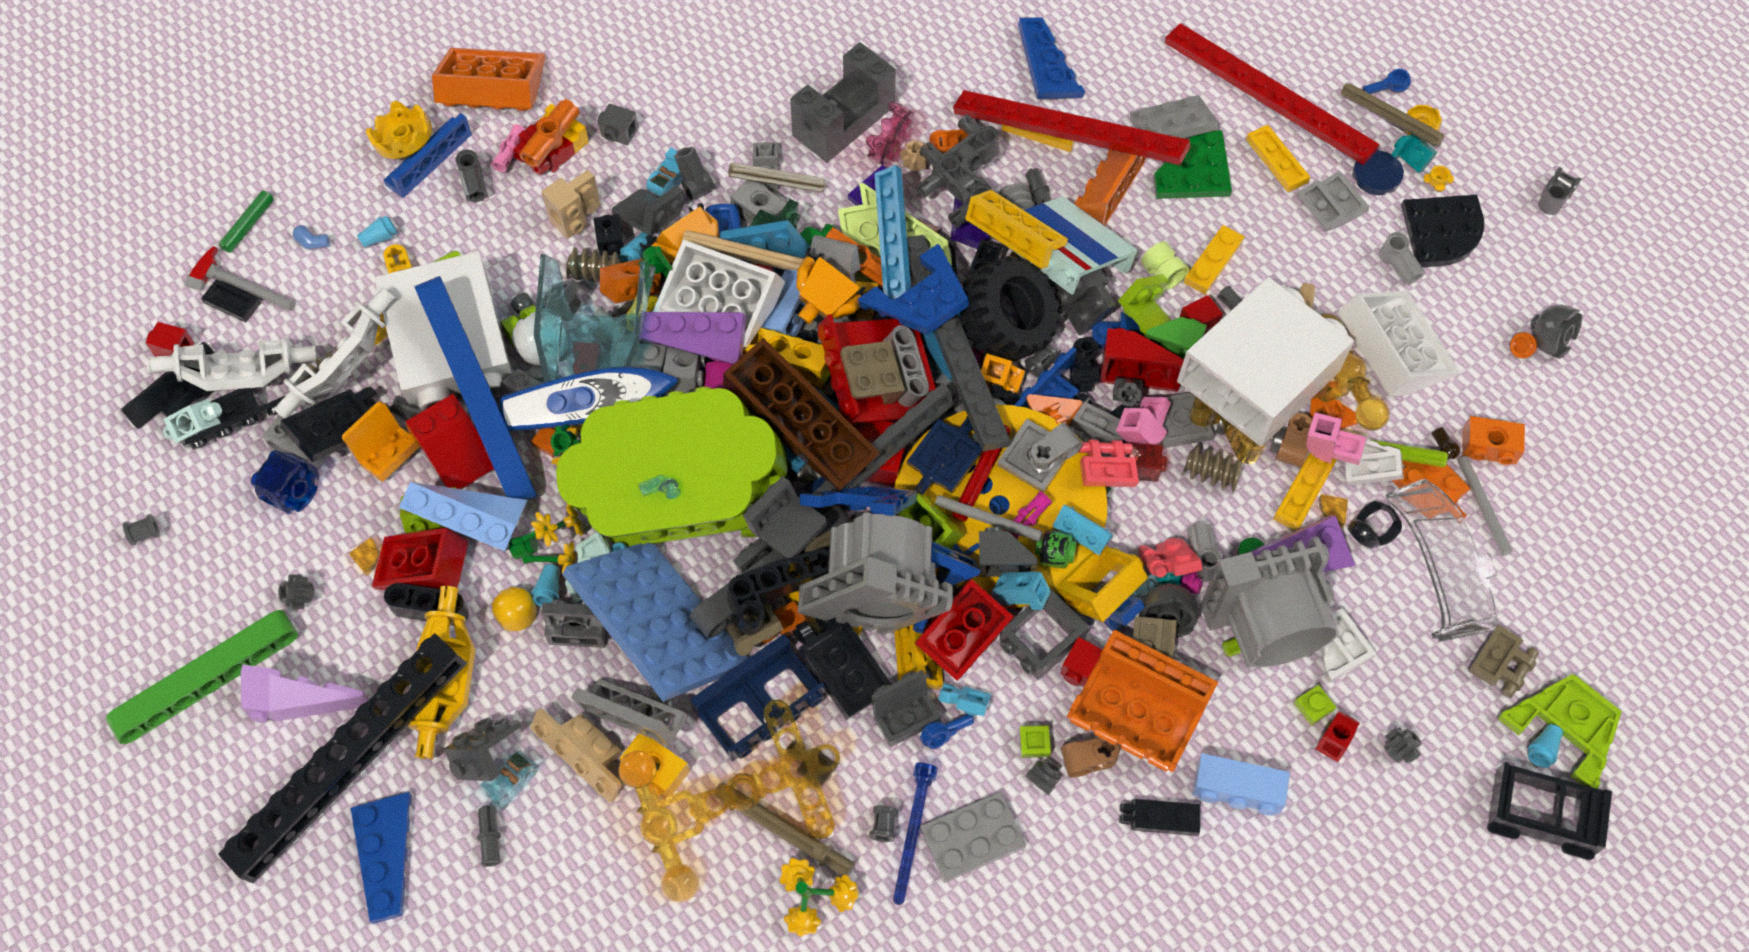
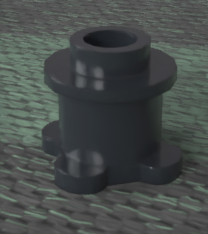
[1072,337,1099,367]

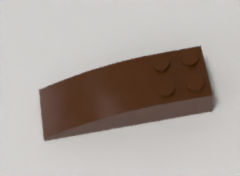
[723,338,880,491]

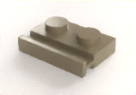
[1133,616,1177,659]

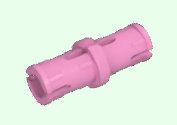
[491,124,526,172]

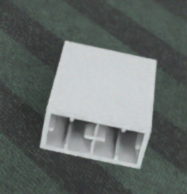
[374,251,513,411]
[1177,277,1355,447]

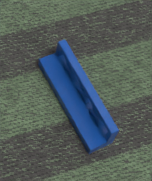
[383,113,472,198]

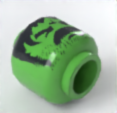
[1035,530,1076,569]

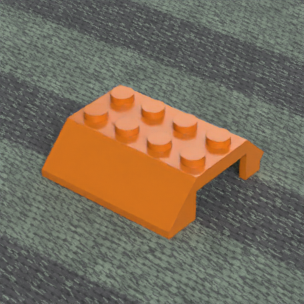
[1067,630,1218,772]

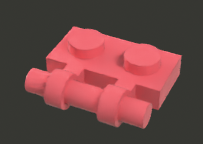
[1078,439,1139,487]
[1138,538,1202,578]

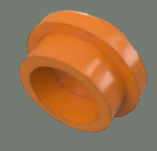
[1510,332,1537,359]

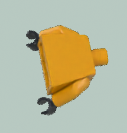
[639,203,719,263]
[796,248,866,325]

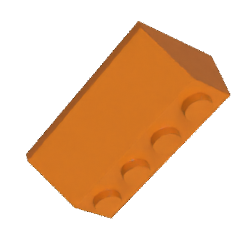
[1074,130,1149,226]

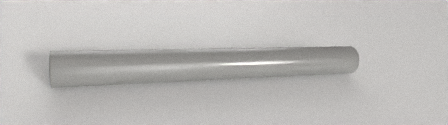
[1457,456,1513,556]
[935,495,1043,542]

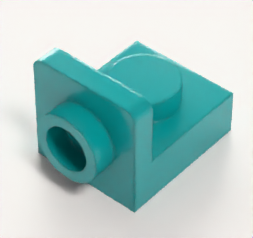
[1391,134,1438,173]

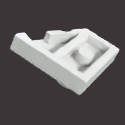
[1345,439,1404,485]
[1321,608,1376,683]

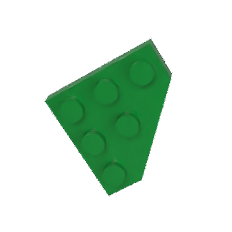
[1153,130,1232,199]

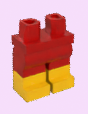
[513,103,589,175]

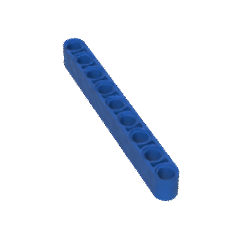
[414,276,537,501]

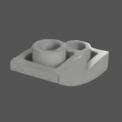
[753,142,778,190]

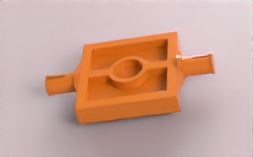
[1391,460,1471,523]

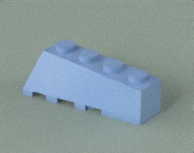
[399,482,527,551]

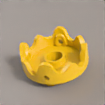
[365,101,432,159]

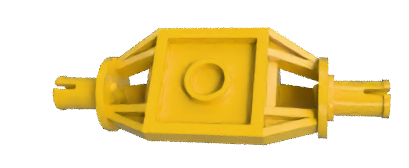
[408,586,476,760]

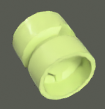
[1141,241,1189,290]

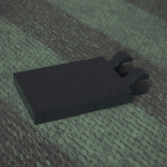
[280,386,393,462]
[792,618,892,720]

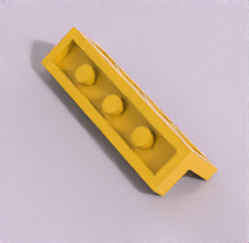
[965,190,1068,269]
[894,616,943,690]

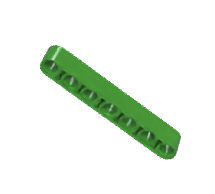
[105,610,298,744]

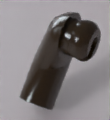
[1432,427,1460,460]

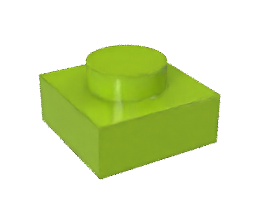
[1294,685,1337,726]
[1019,725,1051,758]

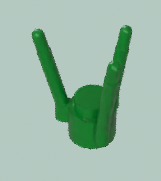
[638,246,673,298]

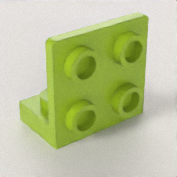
[1118,274,1171,336]

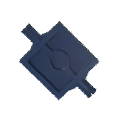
[907,416,983,495]

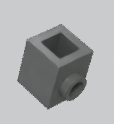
[598,103,639,146]

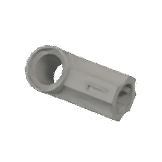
[1379,232,1426,285]
[1187,522,1222,582]

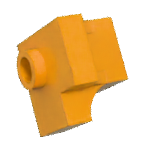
[981,354,1025,398]

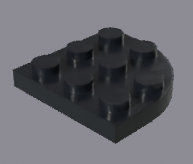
[1401,194,1484,268]

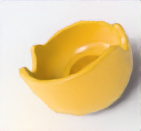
[1405,105,1442,135]
[491,586,538,631]

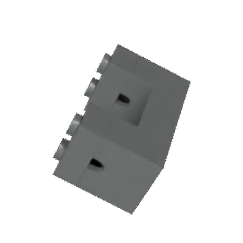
[790,42,896,163]

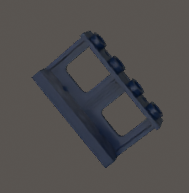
[690,634,825,762]

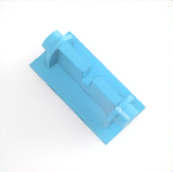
[1053,504,1113,556]

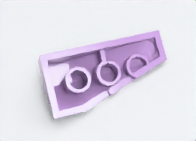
[241,665,369,723]

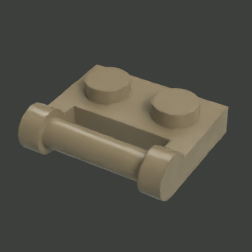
[725,602,784,656]

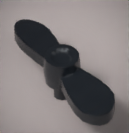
[990,384,1020,405]

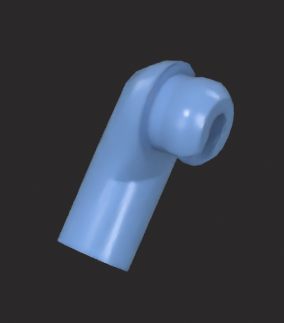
[293,225,330,249]

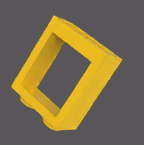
[1056,546,1148,622]

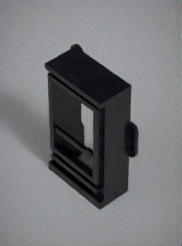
[1487,762,1612,860]

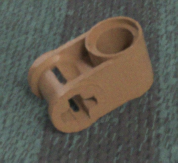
[1275,413,1312,468]
[1061,737,1120,778]

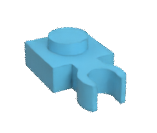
[938,684,991,716]

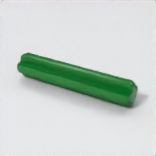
[219,190,274,253]

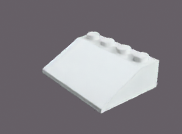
[653,240,785,348]
[1338,291,1461,397]

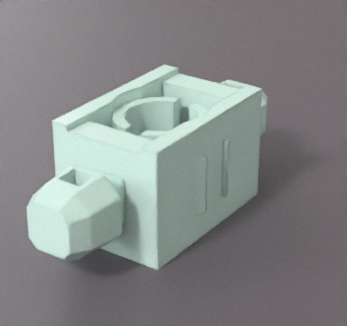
[163,399,222,444]

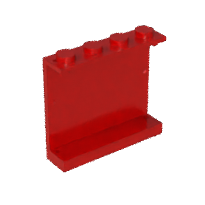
[817,314,936,425]

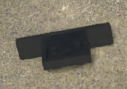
[121,342,215,429]
[181,388,284,450]

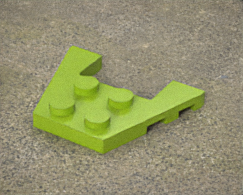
[1497,674,1622,789]

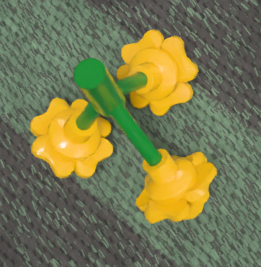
[779,858,859,937]

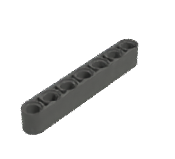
[689,505,852,639]

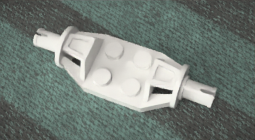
[273,287,396,418]
[146,337,316,391]

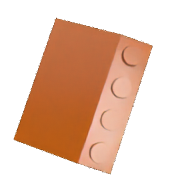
[432,47,545,111]

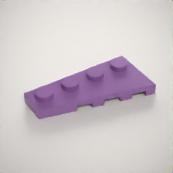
[639,312,746,365]
[1248,514,1355,572]

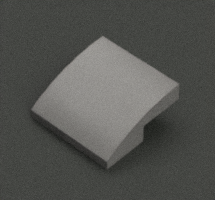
[1297,170,1369,232]
[810,235,860,284]
[1069,401,1125,457]

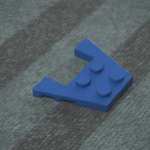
[857,244,969,335]
[800,486,917,516]

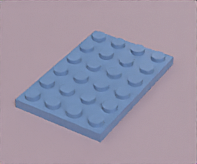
[563,543,748,702]

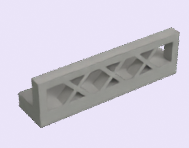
[571,679,688,746]

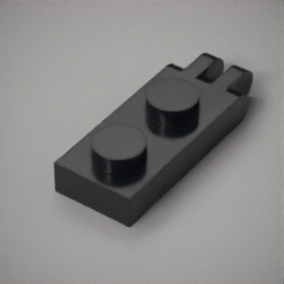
[1119,799,1200,836]

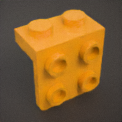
[342,401,419,482]

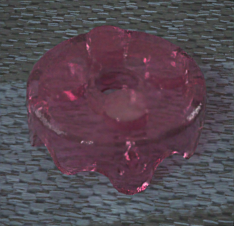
[866,101,914,165]

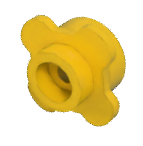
[1423,165,1454,192]

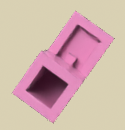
[1116,397,1171,444]
[1306,413,1367,465]

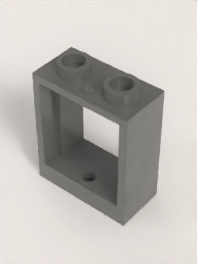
[999,588,1090,680]

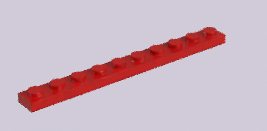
[1165,23,1380,165]
[953,90,1190,165]

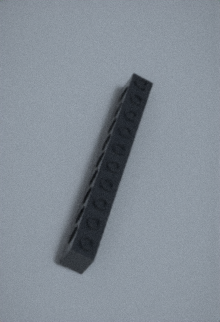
[218,633,467,884]

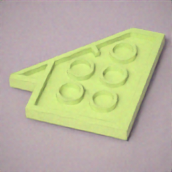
[838,183,952,282]

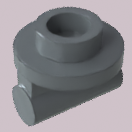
[1025,760,1061,795]

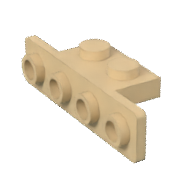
[531,708,621,803]

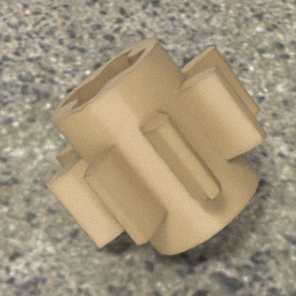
[900,140,929,171]

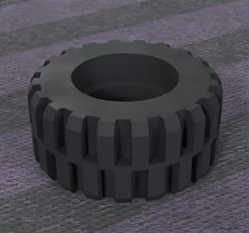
[959,256,1060,362]

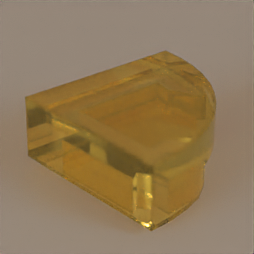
[1319,494,1348,527]
[348,537,378,576]

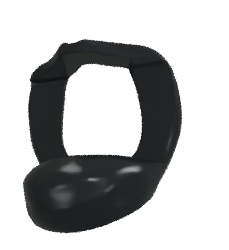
[1348,501,1402,549]

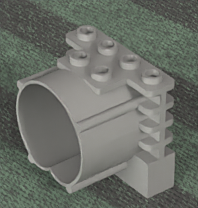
[798,512,953,635]
[1200,537,1339,669]

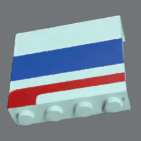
[1011,196,1137,295]

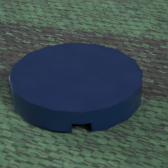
[1352,150,1404,196]

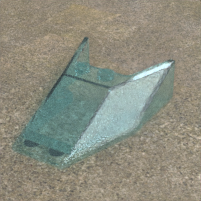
[533,254,656,382]

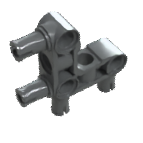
[915,114,1000,228]

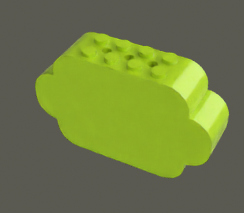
[556,387,788,547]

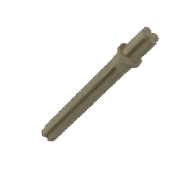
[714,782,855,876]

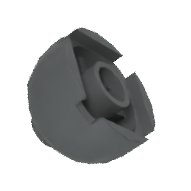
[1531,304,1583,359]
[1140,583,1198,638]

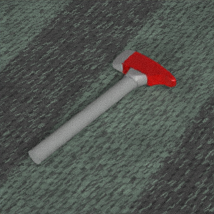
[185,246,296,311]

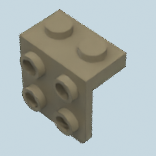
[840,341,905,405]

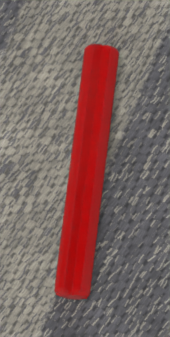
[953,425,1010,522]

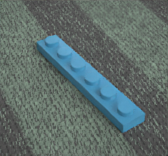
[874,165,911,300]

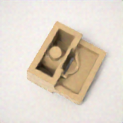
[541,170,601,239]

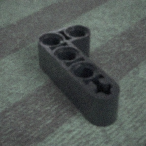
[727,548,830,635]

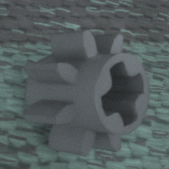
[278,574,314,609]
[1384,727,1422,763]

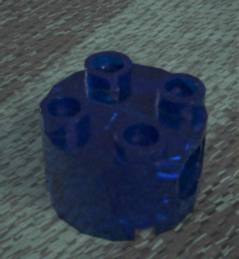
[251,450,319,514]

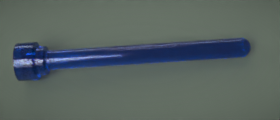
[893,762,938,905]

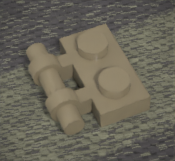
[1468,624,1539,698]

